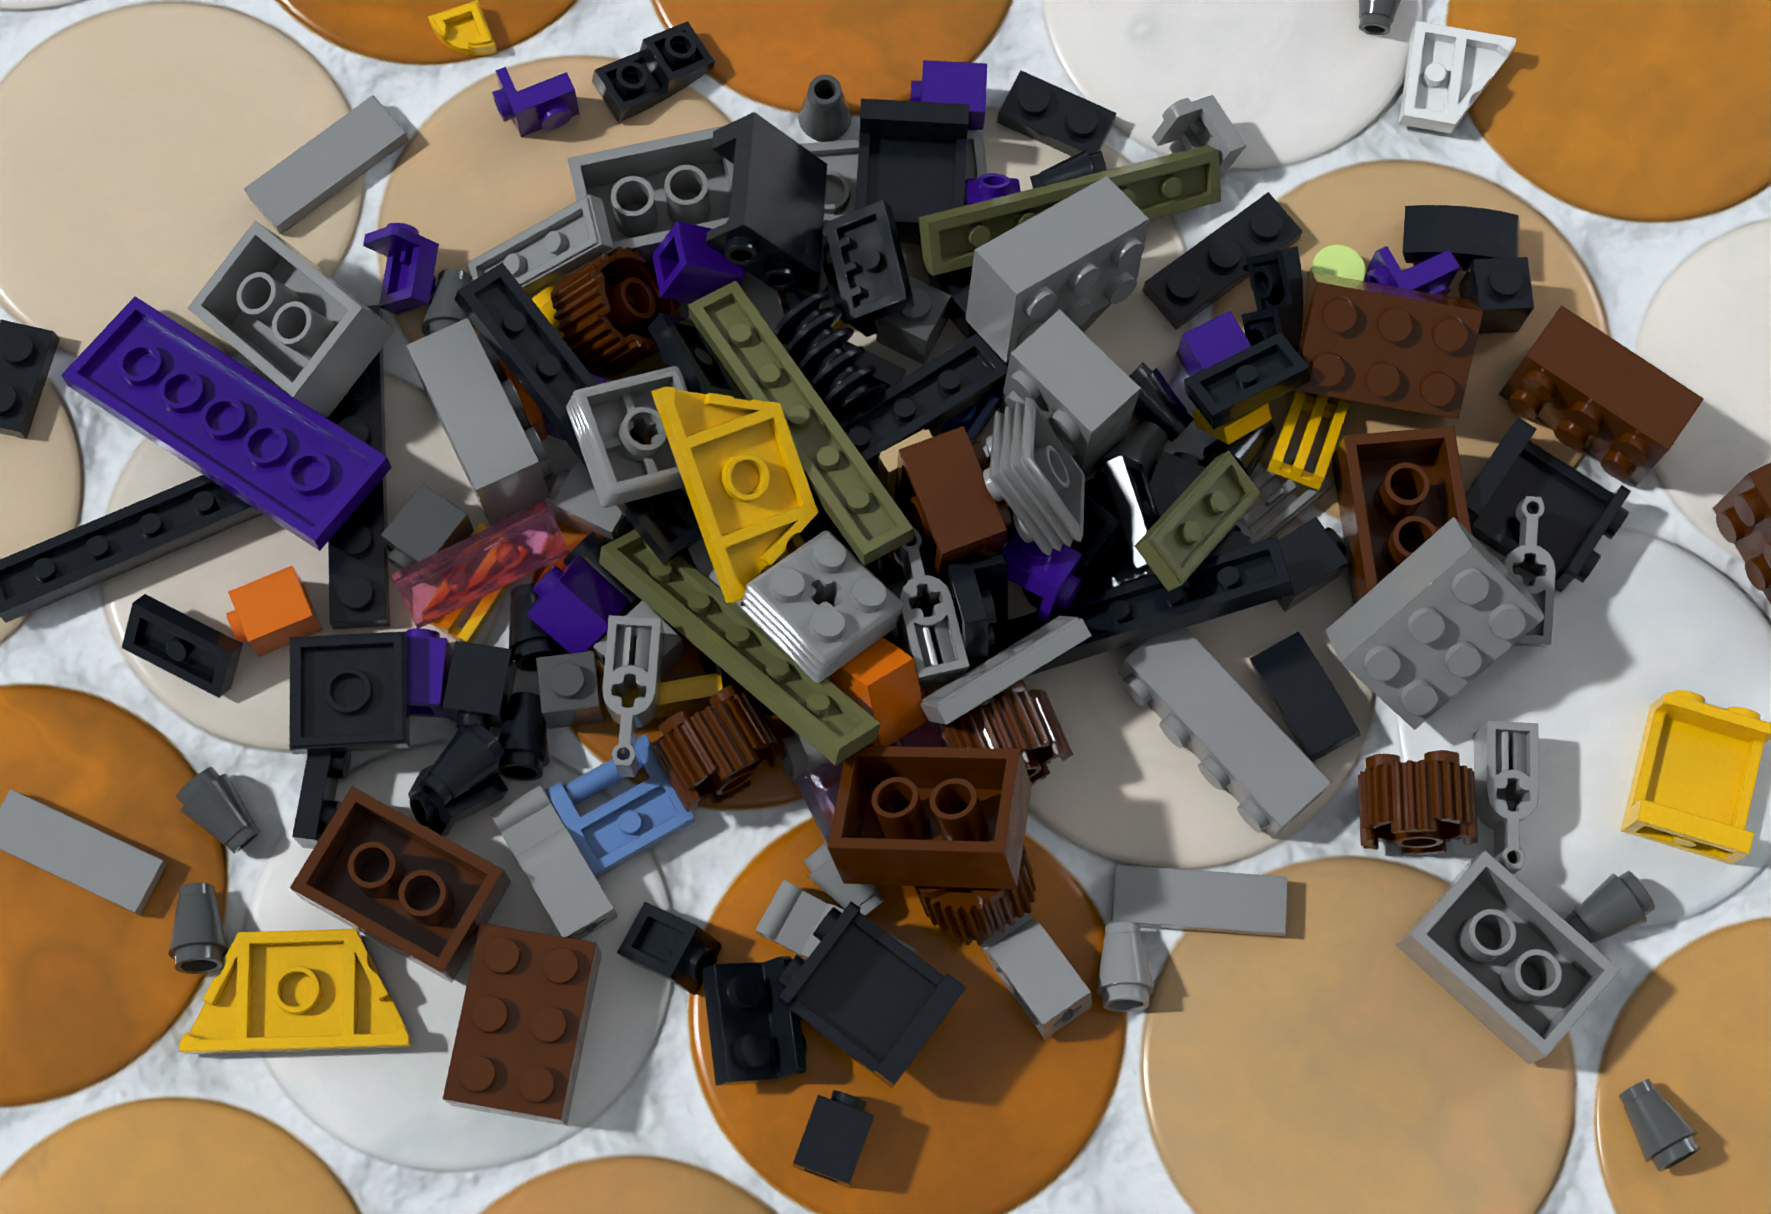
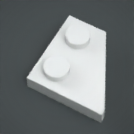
[1399,21,1516,134]

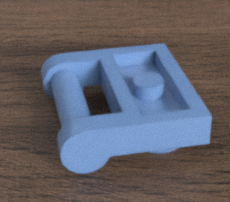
[545,734,695,878]

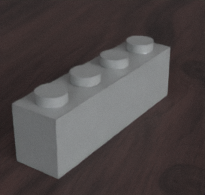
[1119,628,1331,839]

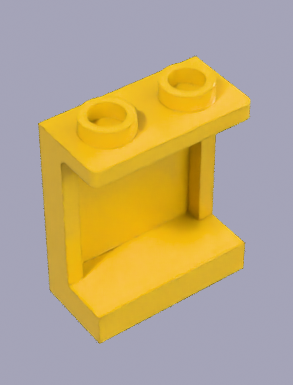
[1621,690,1771,865]

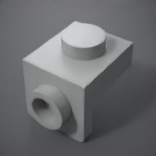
[1152,95,1246,177]

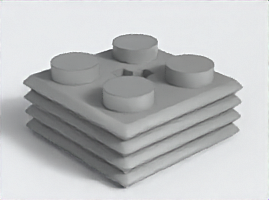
[566,366,688,508]
[983,397,1085,556]
[740,531,904,683]

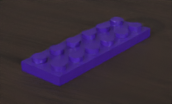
[61,296,392,551]

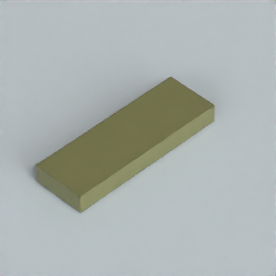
[1134,451,1262,591]

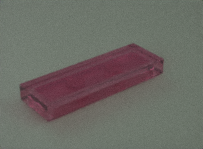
[391,501,570,628]

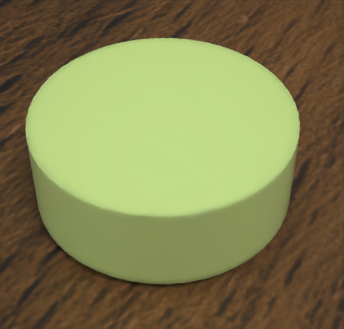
[1309,245,1366,282]

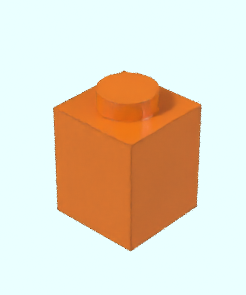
[226,566,323,657]

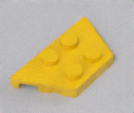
[651,386,818,603]
[179,929,412,1054]

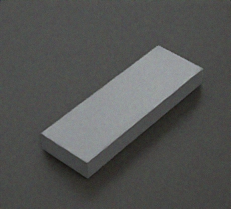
[244,95,408,234]
[468,194,614,295]
[920,616,1091,725]
[0,789,168,916]
[1111,864,1287,937]

